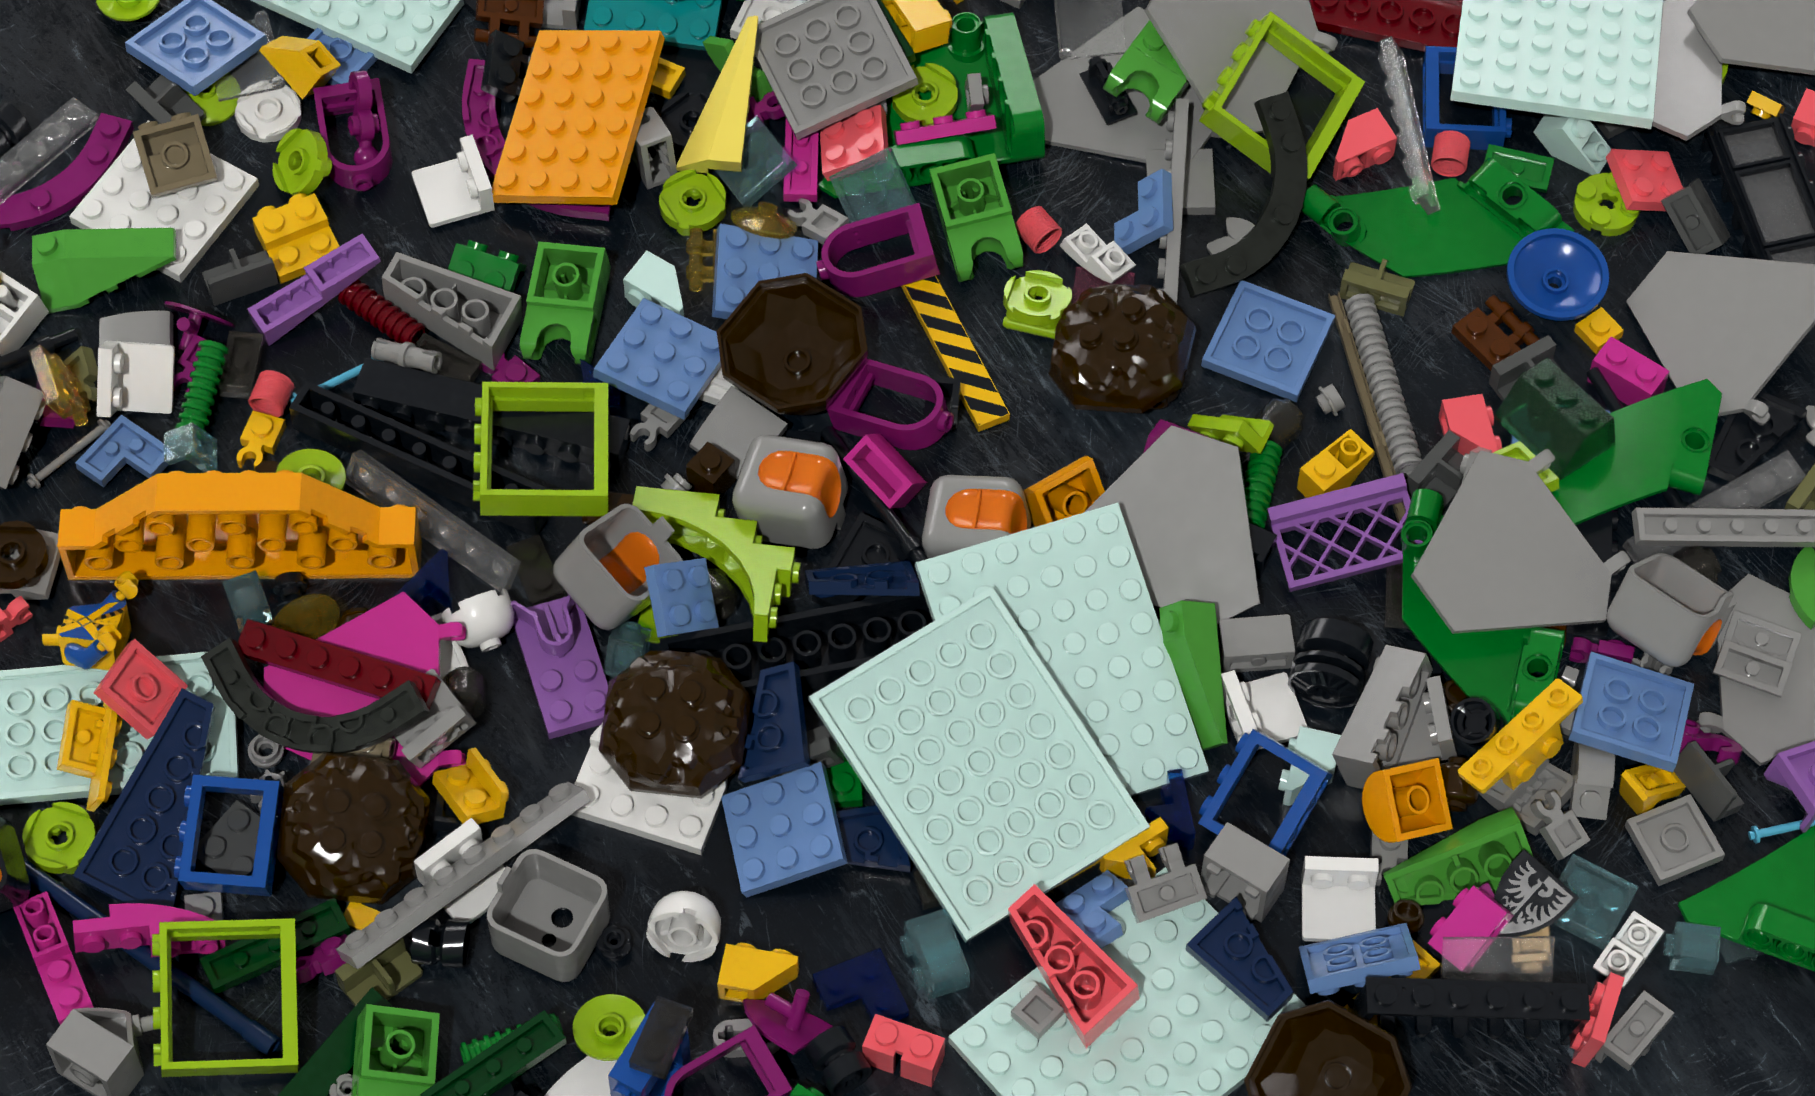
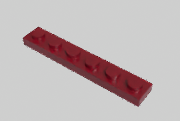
[237,619,441,710]

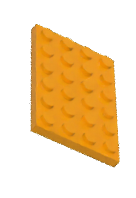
[492,30,665,205]

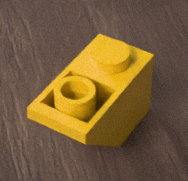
[259,36,341,100]
[1297,429,1375,498]
[717,943,799,1003]

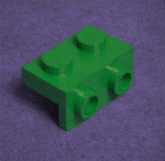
[448,240,527,293]

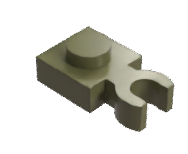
[60,346,98,412]

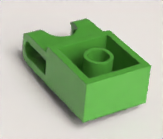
[1103,20,1189,124]
[929,153,1024,282]
[520,242,611,365]
[351,1004,440,1096]

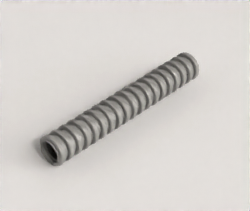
[1344,294,1422,477]

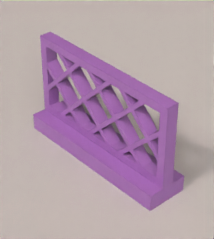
[1267,473,1423,592]

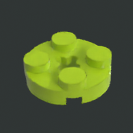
[892,63,958,126]
[272,128,332,196]
[659,170,726,236]
[1573,172,1640,237]
[1003,270,1072,329]
[22,802,97,875]

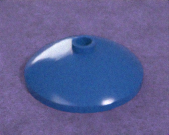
[1506,228,1609,321]

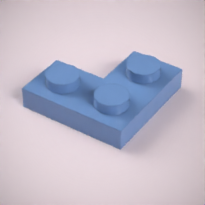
[1114,169,1173,255]
[75,415,176,488]
[1056,870,1128,949]

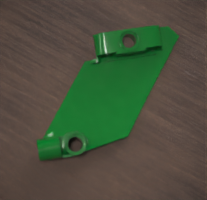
[1301,158,1574,278]
[1546,379,1722,525]
[1401,488,1565,724]

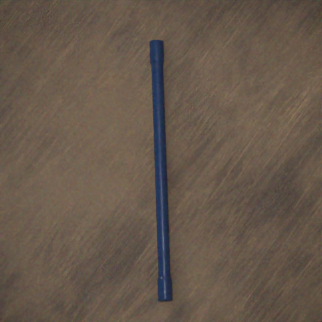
[23,857,282,1057]

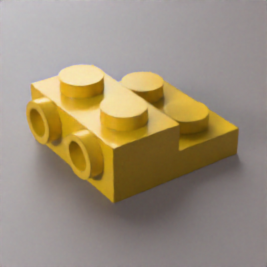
[252,193,340,284]

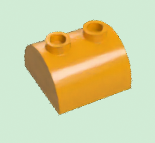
[1024,456,1105,527]
[1362,758,1453,843]

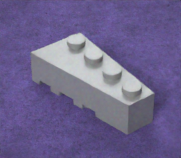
[382,252,523,371]
[1332,645,1433,789]

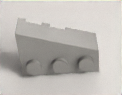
[0,376,46,489]

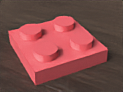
[820,104,889,181]
[1606,149,1683,212]
[93,639,188,740]
[1570,972,1625,1068]

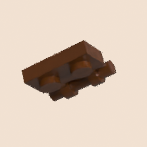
[474,0,544,51]
[1451,295,1540,371]

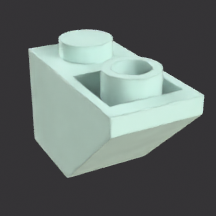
[1533,114,1611,175]
[623,250,684,316]
[1278,726,1341,806]

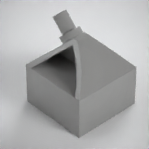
[46,1008,157,1096]

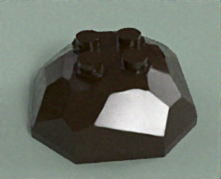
[717,273,869,415]
[1244,1000,1413,1096]

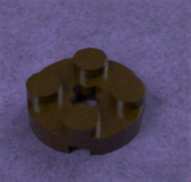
[0,521,49,589]

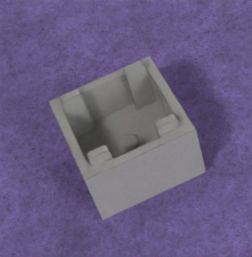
[1201,822,1290,923]

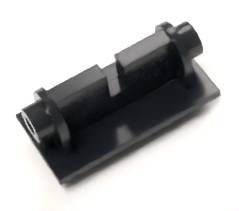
[1079,56,1137,125]

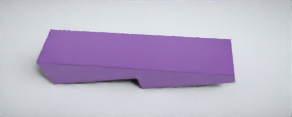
[247,233,381,346]

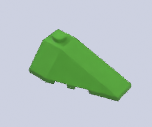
[32,228,176,314]
[1159,600,1228,751]
[1383,807,1534,906]

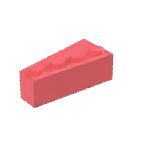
[1008,884,1140,1048]

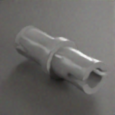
[371,338,443,374]

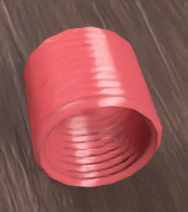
[1431,130,1471,177]
[1015,206,1062,254]
[248,370,295,417]

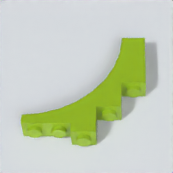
[632,486,801,642]

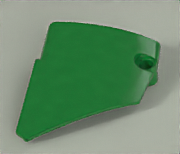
[819,12,1045,198]
[1678,825,1815,972]

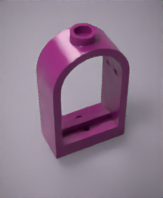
[313,78,393,191]
[816,203,940,297]
[827,358,954,450]
[664,1025,792,1096]

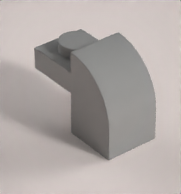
[1569,742,1615,820]

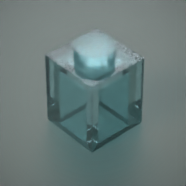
[222,570,273,633]
[1664,921,1721,975]

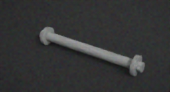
[26,419,111,489]

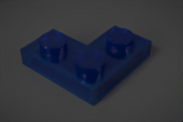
[812,948,909,1022]

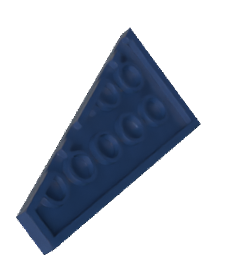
[73,688,215,907]

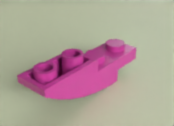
[13,891,94,1025]
[73,903,225,958]

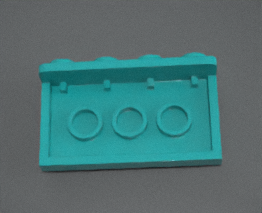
[584,0,723,51]

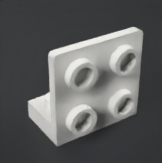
[412,134,495,228]
[97,341,175,417]
[1221,670,1308,750]
[414,818,505,924]
[1301,856,1379,942]

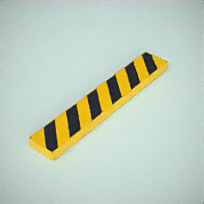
[901,276,1010,432]

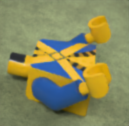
[42,571,138,670]

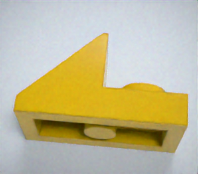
[1619,764,1686,815]
[1099,817,1169,880]

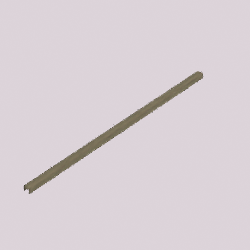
[1328,291,1415,544]

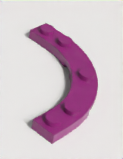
[462,59,612,221]
[0,113,134,231]

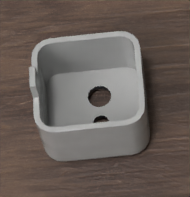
[487,849,610,982]

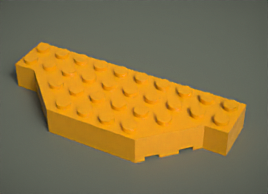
[57,470,422,580]

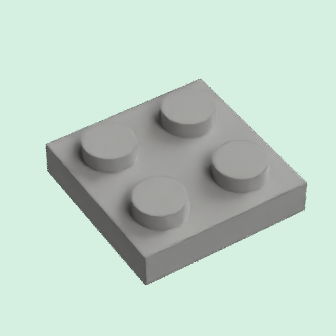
[1625,794,1725,887]

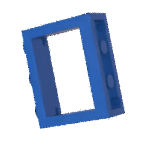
[1422,46,1512,150]
[1198,729,1333,856]
[174,774,284,896]
[608,1001,691,1096]

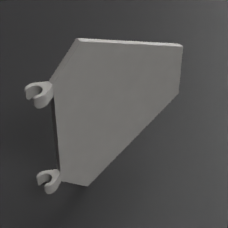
[1145,0,1338,135]
[1652,0,1746,141]
[1687,0,1815,75]
[1033,7,1222,167]
[1626,251,1815,425]
[1085,425,1260,625]
[1411,449,1631,634]
[1696,573,1815,766]

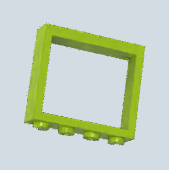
[1199,11,1365,181]
[473,382,608,516]
[152,918,298,1077]

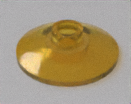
[731,202,797,239]
[272,594,340,640]

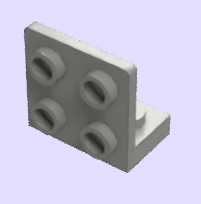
[394,669,476,769]
[1398,675,1457,766]

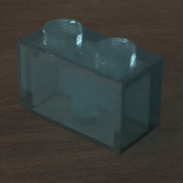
[899,909,970,1000]

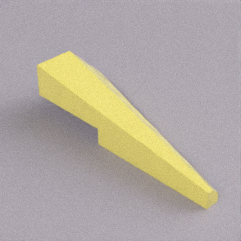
[676,15,758,173]

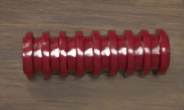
[338,279,426,347]

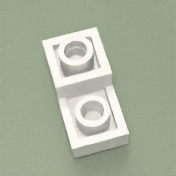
[1060,223,1136,284]
[1593,911,1665,989]

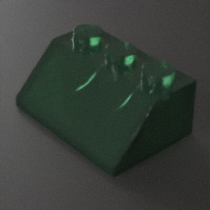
[1495,357,1616,480]

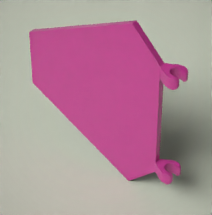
[264,591,466,788]

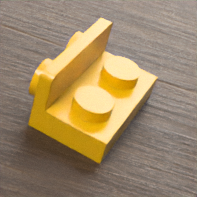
[432,747,509,824]

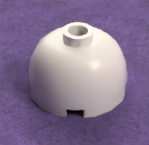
[441,589,515,652]
[646,891,721,962]

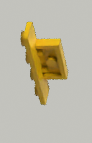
[1458,679,1583,794]
[57,700,122,812]

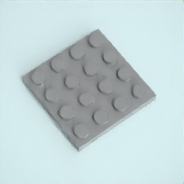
[755,0,918,140]

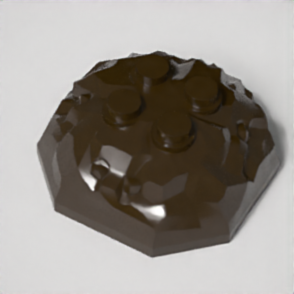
[1048,284,1196,414]
[599,650,752,799]
[276,752,430,905]

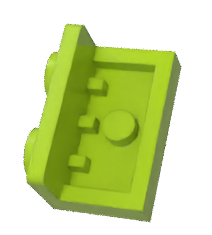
[1187,414,1274,454]

